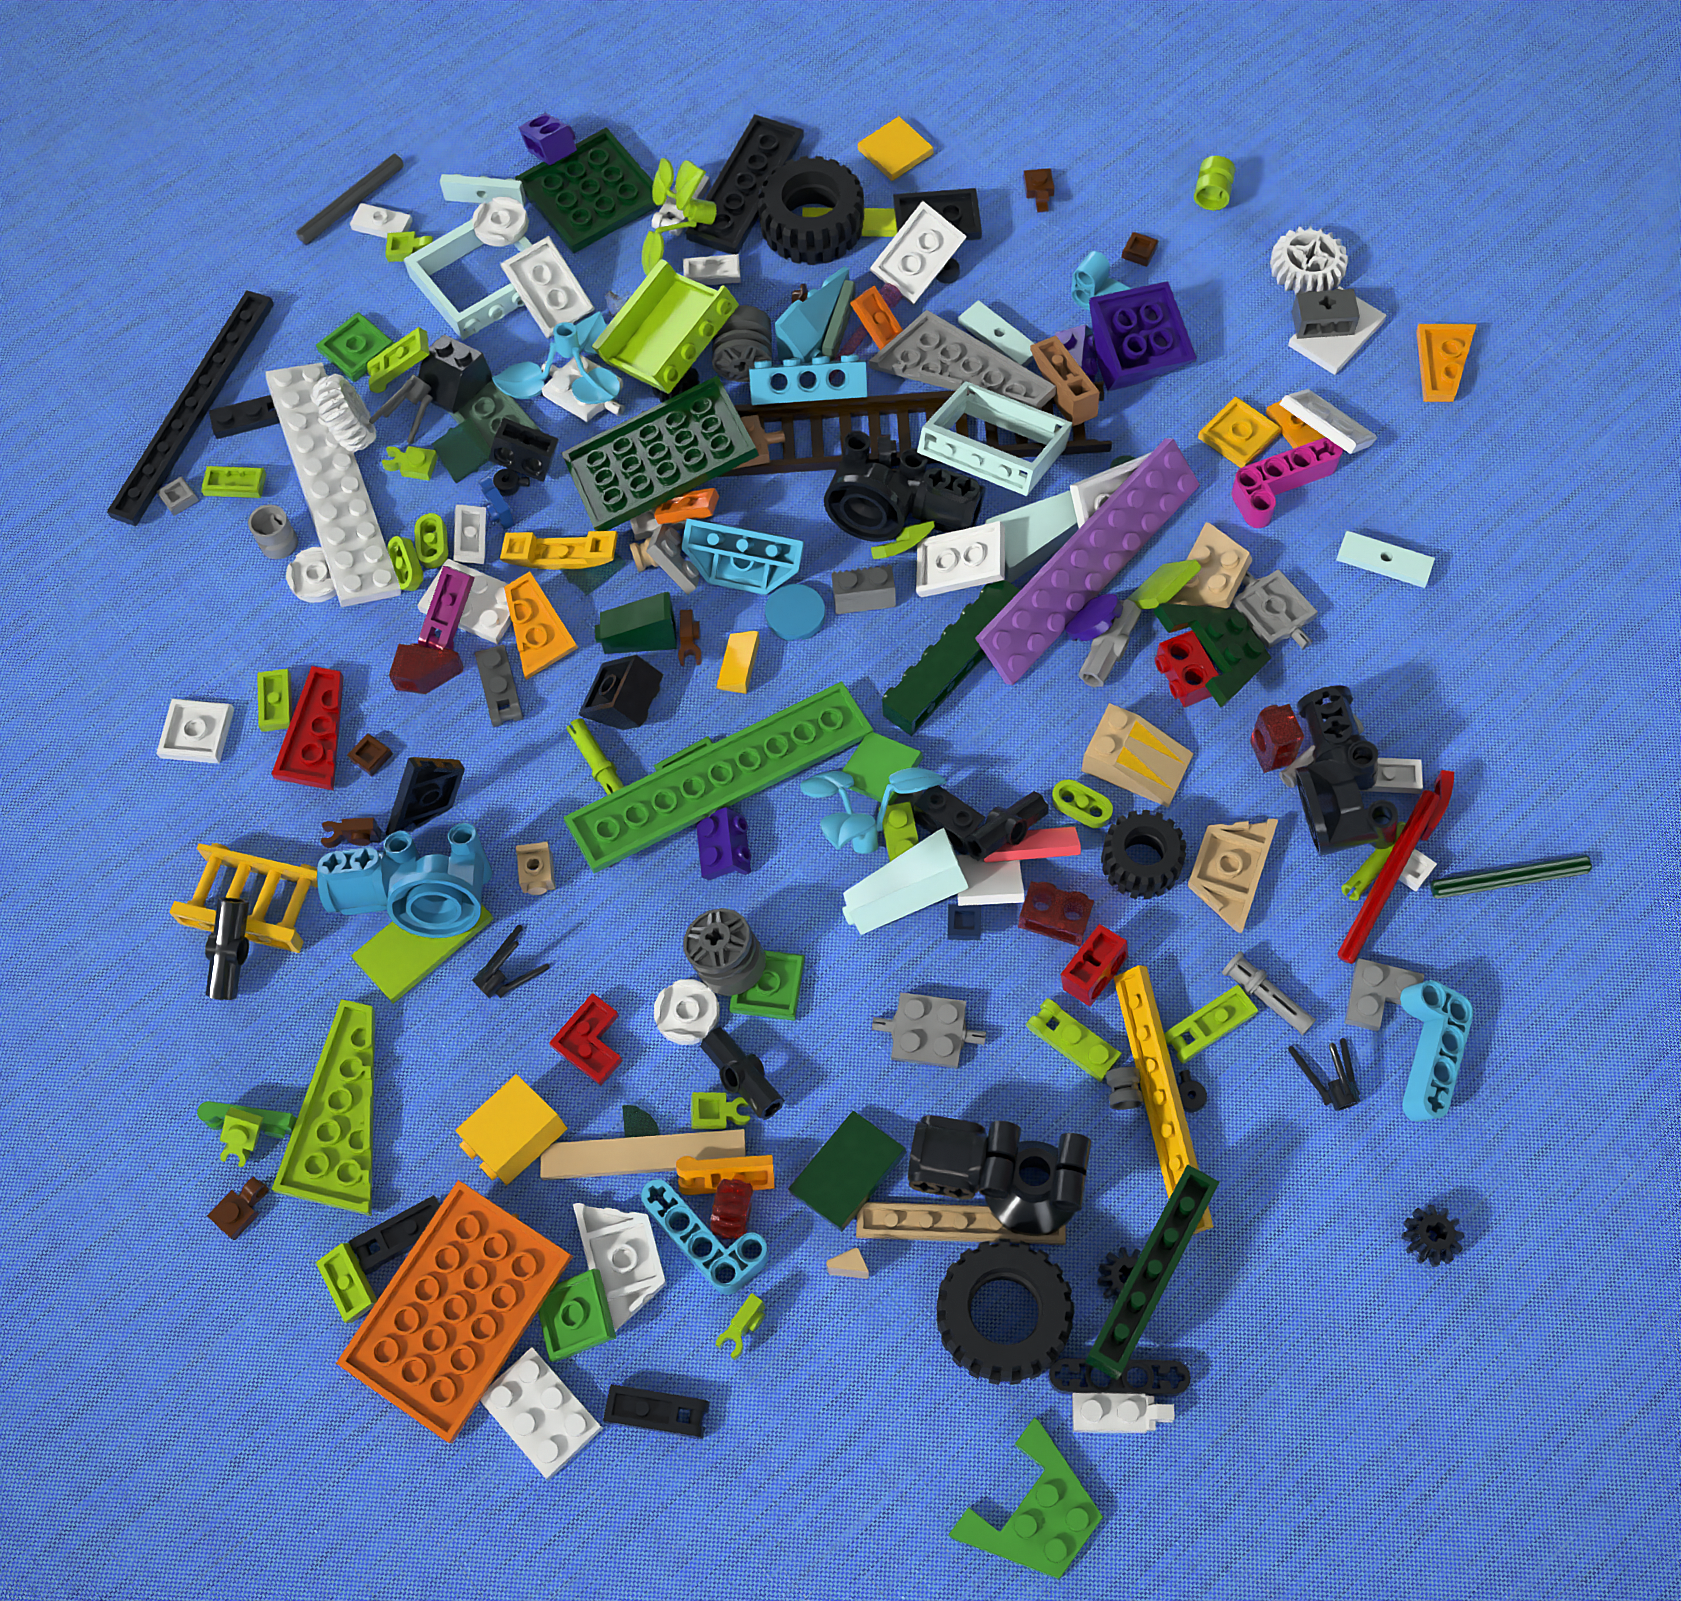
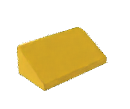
[716,631,760,694]

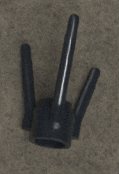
[472,925,550,999]
[1288,1038,1361,1111]

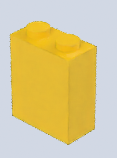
[455,1074,568,1186]

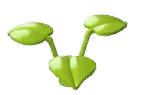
[641,158,716,276]

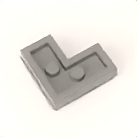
[646,524,700,595]
[1344,958,1424,1032]

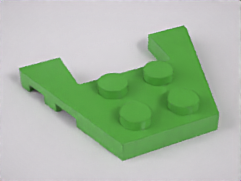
[948,1417,1103,1580]

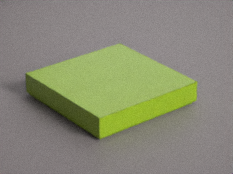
[1127,559,1202,610]

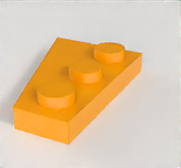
[1416,324,1477,402]
[504,571,578,680]

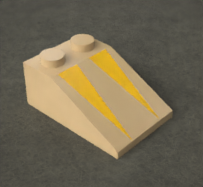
[1081,703,1194,808]

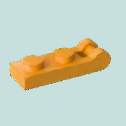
[676,1155,775,1195]

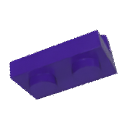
[1055,324,1098,382]
[696,807,751,881]

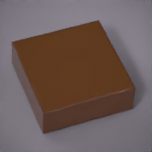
[1121,232,1159,267]
[347,733,393,776]

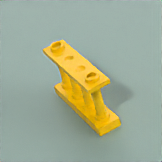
[169,843,318,953]

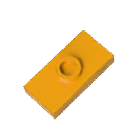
[1266,400,1324,449]

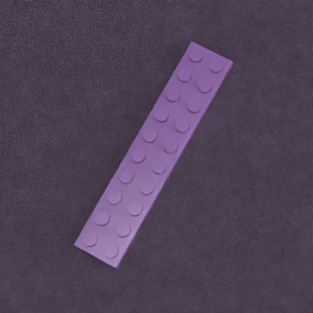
[975,438,1200,685]

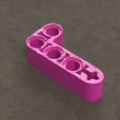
[1231,437,1343,528]

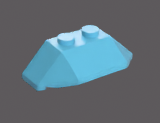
[682,518,805,595]

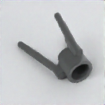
[369,374,433,444]

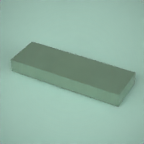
[822,280,855,361]

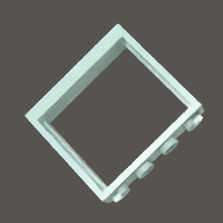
[404,219,532,340]
[917,381,1072,496]

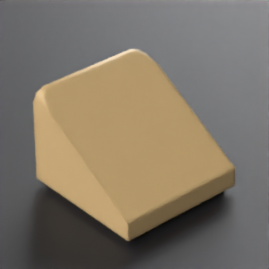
[826,1247,869,1279]

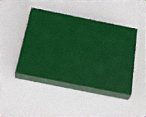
[788,1111,907,1232]

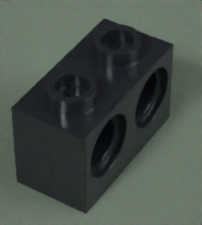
[488,417,559,482]
[914,785,985,855]

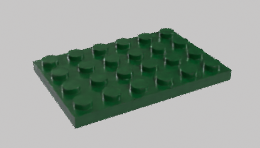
[561,375,759,531]

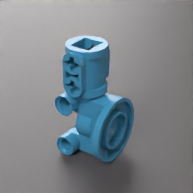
[317,823,493,938]

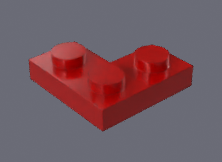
[549,993,623,1086]

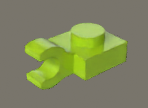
[385,231,434,262]
[715,1293,766,1360]

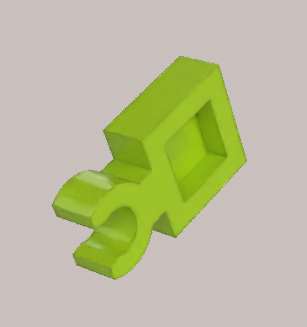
[382,446,438,481]
[691,1092,750,1129]
[220,1107,263,1167]

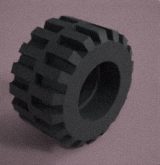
[1101,810,1186,899]

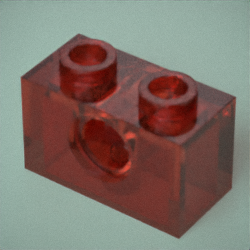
[1250,704,1304,773]

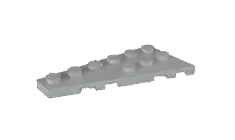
[869,310,1056,410]

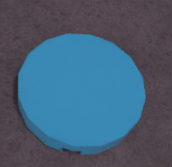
[765,584,825,641]

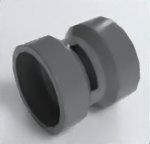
[1106,1067,1144,1110]

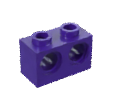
[518,112,577,165]

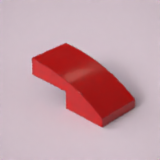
[1420,770,1454,841]

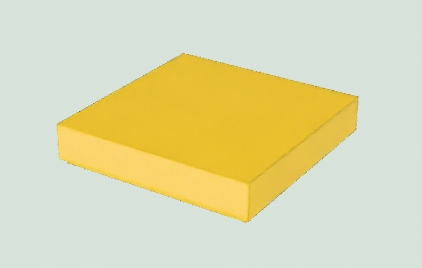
[857,116,934,181]
[1198,396,1282,468]

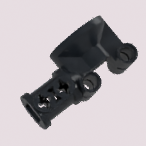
[824,431,986,542]
[1295,685,1398,856]
[908,1115,1091,1236]

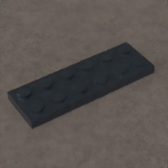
[686,114,804,255]

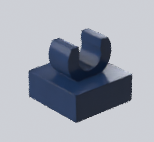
[948,904,981,941]

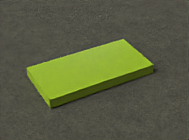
[351,903,494,1004]

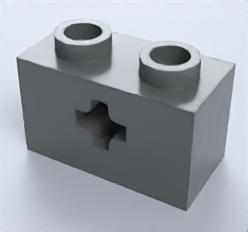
[1292,289,1360,339]

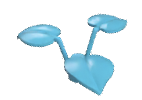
[492,312,620,404]
[800,768,947,854]

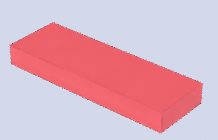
[983,826,1081,863]

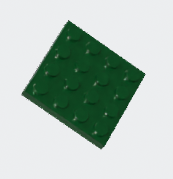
[515,127,658,254]

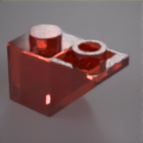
[389,643,464,694]

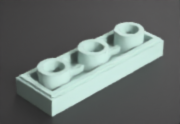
[439,174,526,207]
[958,300,1035,367]
[1336,530,1435,588]

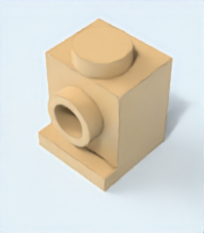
[516,842,555,895]

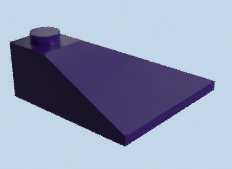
[1089,281,1197,391]

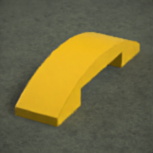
[500,531,618,570]

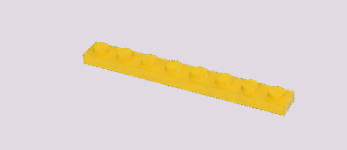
[1113,965,1214,1235]

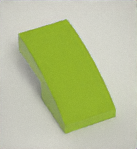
[871,521,935,559]

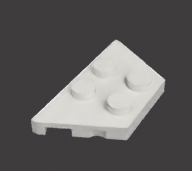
[573,1203,667,1332]

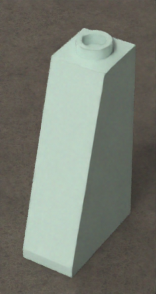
[985,490,1079,583]
[842,828,969,935]

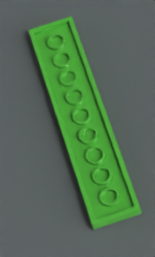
[563,681,873,874]

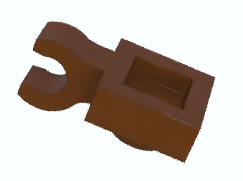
[1023,168,1054,213]
[678,610,702,666]
[321,818,381,848]
[207,1176,270,1241]

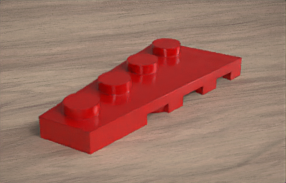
[271,666,344,791]

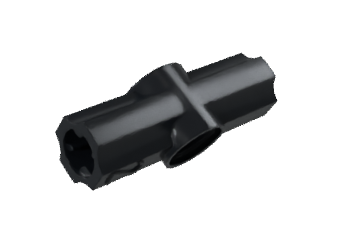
[964,791,1048,861]
[205,897,249,1000]
[700,1027,785,1120]

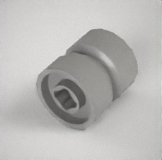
[248,504,298,559]

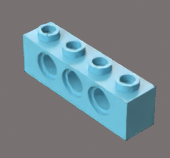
[748,354,868,405]

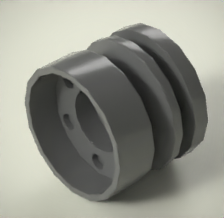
[712,305,772,382]
[683,908,766,996]

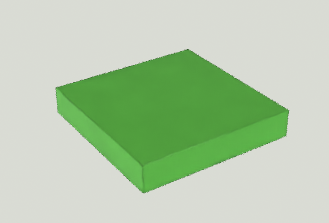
[316,312,395,382]
[841,732,924,805]
[729,950,805,1021]
[538,1269,616,1362]

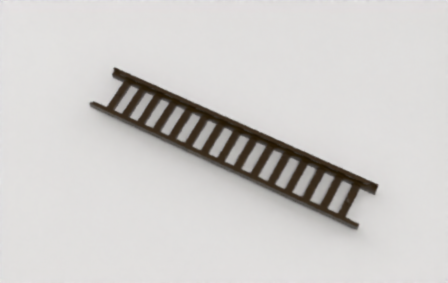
[642,381,1112,477]

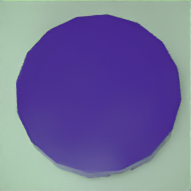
[1065,593,1123,642]

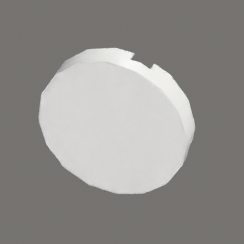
[472,197,529,247]
[286,547,337,603]
[654,979,720,1045]

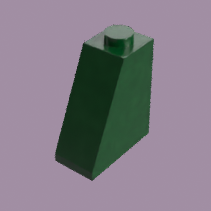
[595,592,677,654]

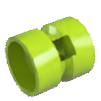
[1194,156,1236,211]

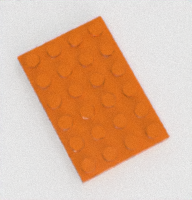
[336,1180,573,1443]

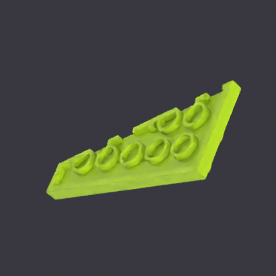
[271,999,375,1216]

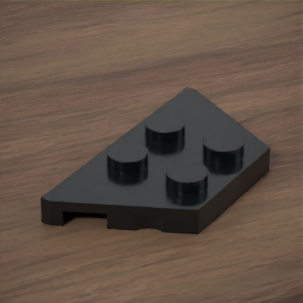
[385,757,465,837]

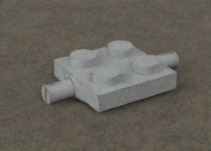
[1230,569,1318,650]
[872,992,986,1069]

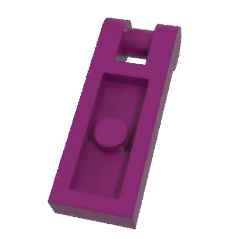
[418,566,475,657]

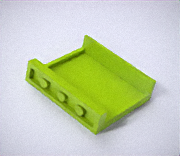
[591,259,739,394]

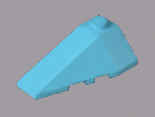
[775,266,849,375]

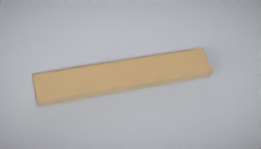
[540,1129,746,1180]
[856,1202,1066,1245]

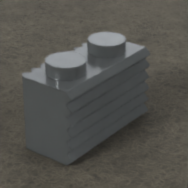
[831,564,896,614]

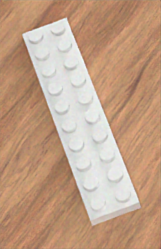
[265,363,401,607]

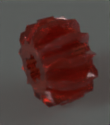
[710,1178,754,1240]

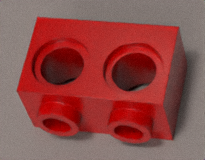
[1155,630,1219,708]
[1060,924,1129,1007]

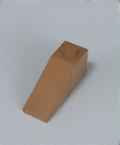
[1030,336,1100,427]

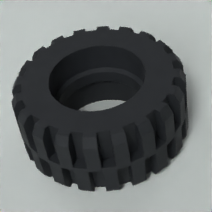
[758,156,864,265]
[936,1239,1074,1385]

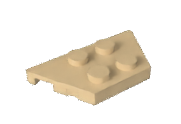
[1167,522,1252,608]
[1187,818,1278,933]

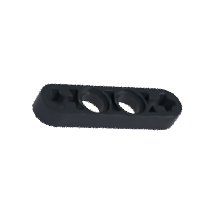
[1048,1358,1191,1397]

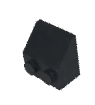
[418,334,493,414]
[578,654,664,730]

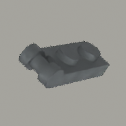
[475,645,524,727]

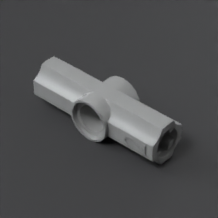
[1079,599,1142,688]

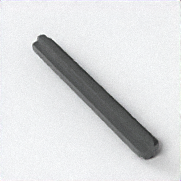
[296,154,404,244]

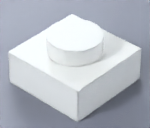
[1398,848,1437,892]

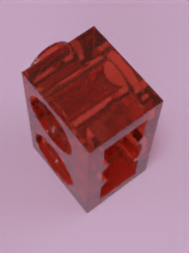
[1018,881,1094,947]

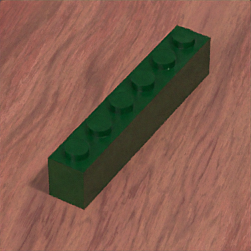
[882,580,1020,737]
[1085,1164,1219,1380]

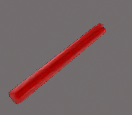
[1338,790,1440,964]

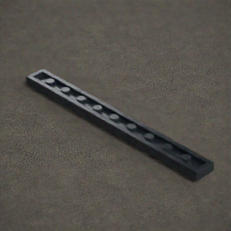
[106,290,274,526]

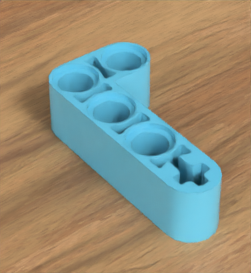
[1071,251,1132,311]
[1400,980,1474,1122]
[641,1179,769,1295]

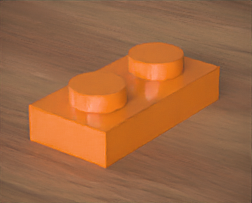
[850,285,903,350]
[654,487,719,524]

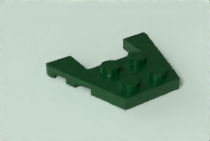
[1153,603,1272,708]

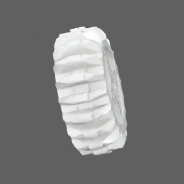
[1270,226,1348,296]
[313,373,376,452]

